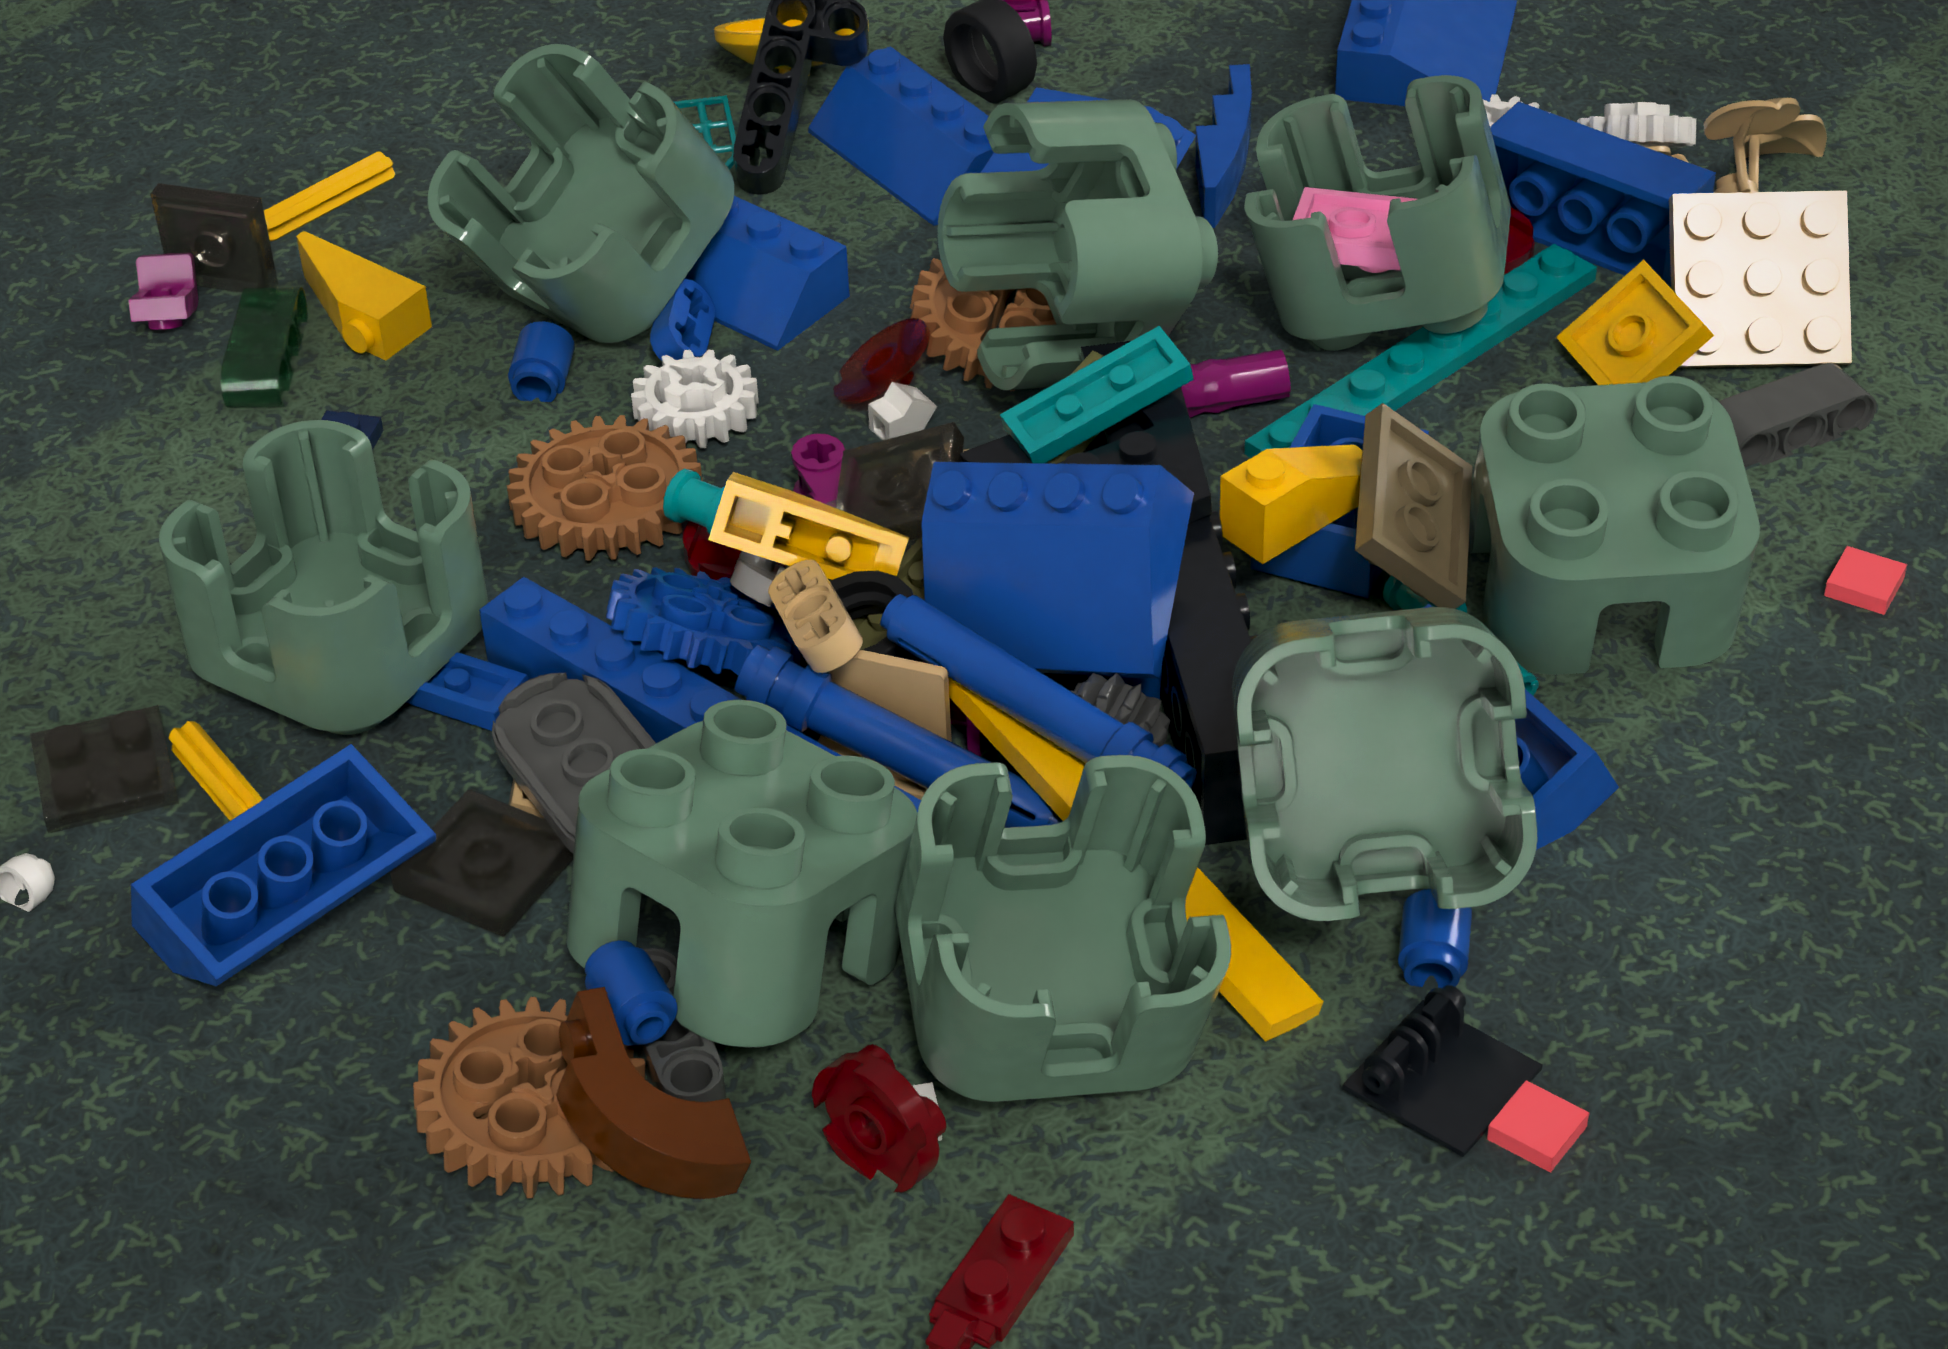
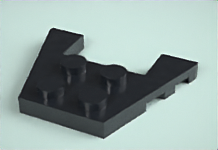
[960,387,1212,523]

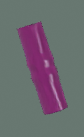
[1181,349,1291,418]

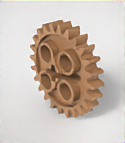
[910,258,1056,391]
[507,415,702,560]
[413,997,645,1198]

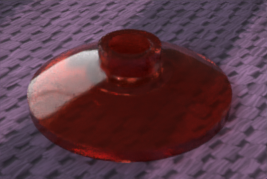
[833,318,930,405]

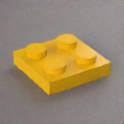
[1556,259,1714,385]

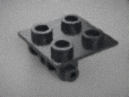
[1342,985,1543,1157]

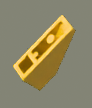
[296,231,432,361]
[1220,444,1363,564]
[708,472,909,580]

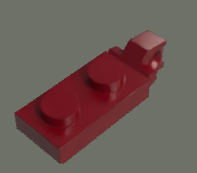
[926,1194,1074,1349]

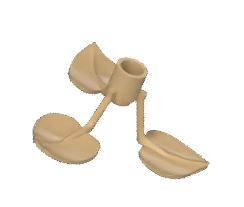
[1646,98,1827,193]

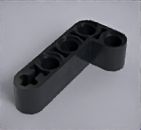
[733,0,869,195]

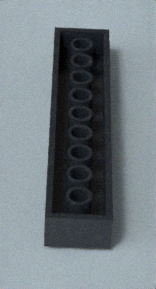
[1081,341,1258,845]

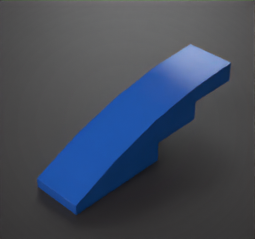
[1195,64,1252,228]

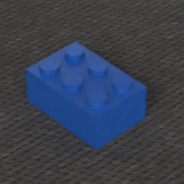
[1251,404,1429,598]

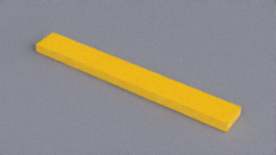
[948,677,1324,1042]

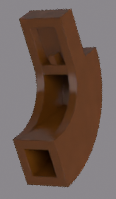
[556,987,751,1199]

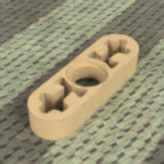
[768,560,863,673]

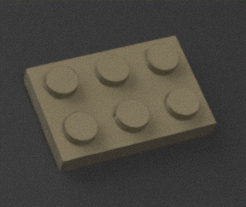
[1355,403,1472,609]

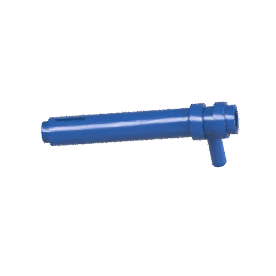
[880,594,1197,788]
[735,645,1063,828]

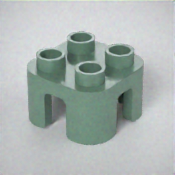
[427,44,734,343]
[1244,75,1511,351]
[938,99,1218,391]
[1469,376,1760,675]
[159,420,489,735]
[1232,607,1538,921]
[566,700,917,1047]
[896,755,1231,1102]

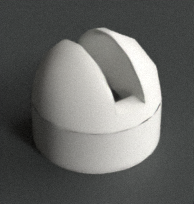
[0,853,55,912]

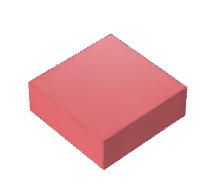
[1824,546,1907,615]
[1487,1080,1589,1173]

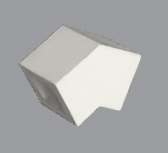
[868,382,937,447]

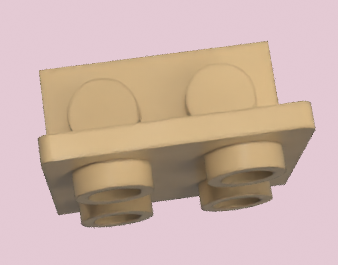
[818,649,952,800]

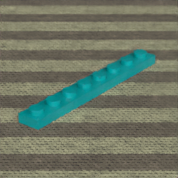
[1244,244,1597,458]

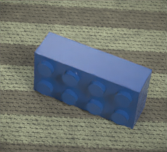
[1490,101,1716,288]

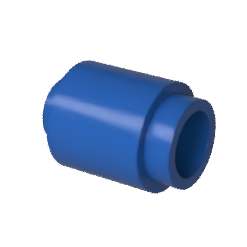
[508,321,575,402]
[1398,889,1472,988]
[585,940,678,1046]

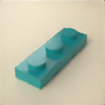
[1000,326,1194,463]

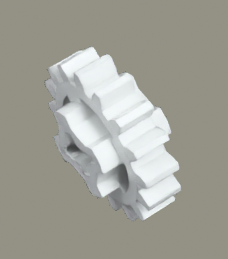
[1577,102,1696,148]
[631,349,759,448]

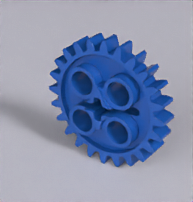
[606,567,805,675]

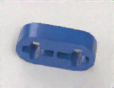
[650,279,715,361]

